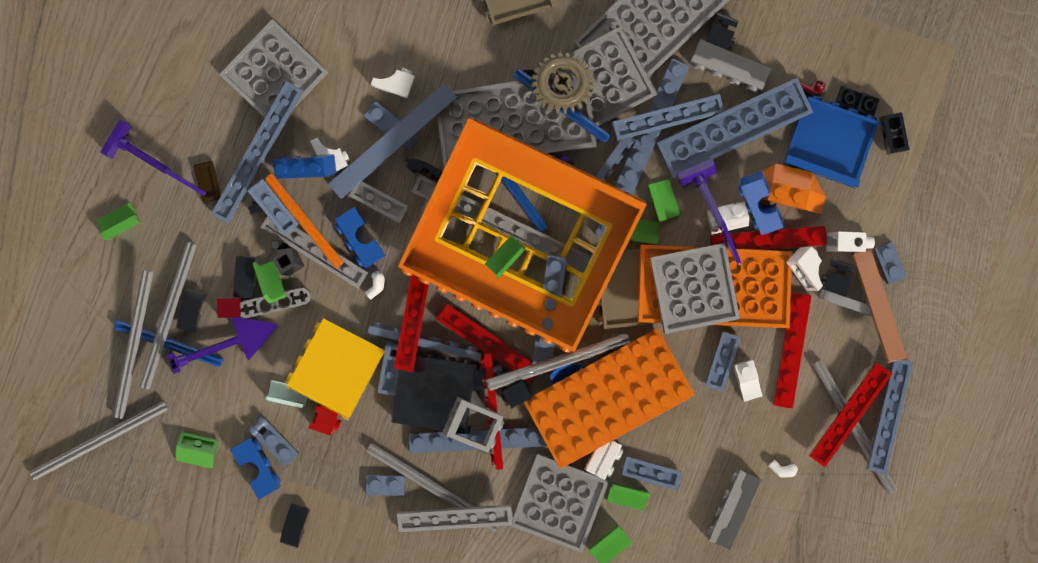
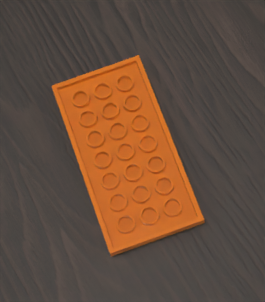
[637,245,792,328]
[524,328,695,469]

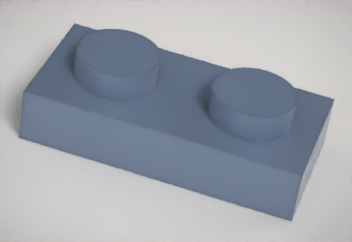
[874,242,907,284]
[366,475,405,496]

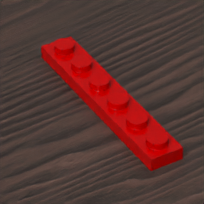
[710,226,827,250]
[394,274,429,372]
[773,292,812,409]
[436,304,538,384]
[480,353,503,470]
[808,362,892,467]

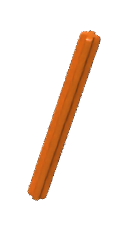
[265,174,343,268]

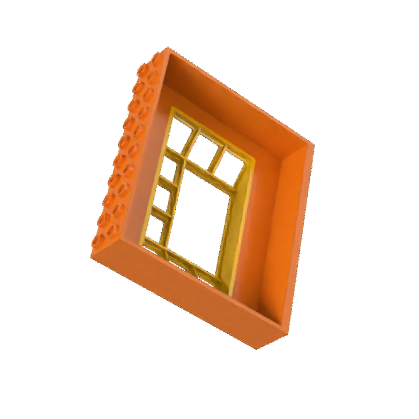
[398,117,647,353]

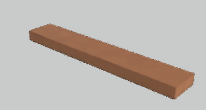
[852,250,907,363]

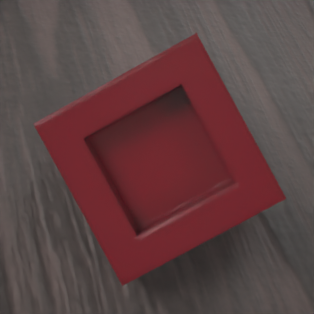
[217,298,242,318]

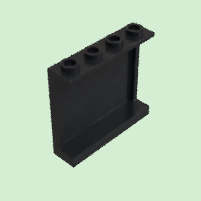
[392,352,480,434]

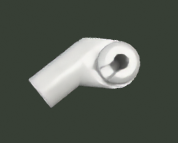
[365,271,385,300]
[768,459,798,478]

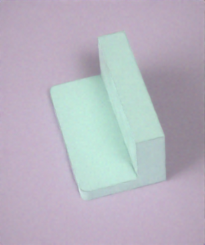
[265,380,307,408]

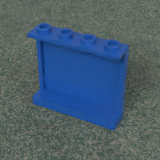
[783,95,881,189]

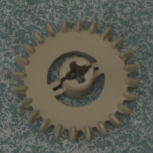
[531,52,595,114]

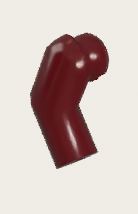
[799,80,826,97]

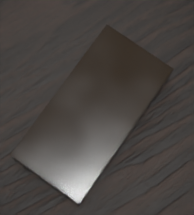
[194,161,221,203]

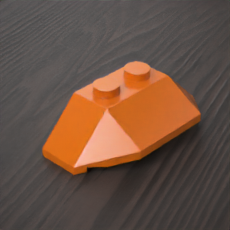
[760,164,826,215]

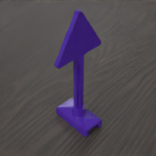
[100,120,206,196]
[677,159,741,265]
[167,317,278,374]

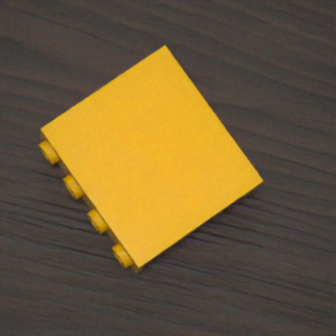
[285,318,385,421]

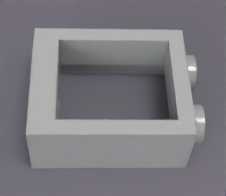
[442,397,504,453]

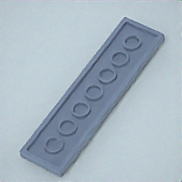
[657,78,813,178]

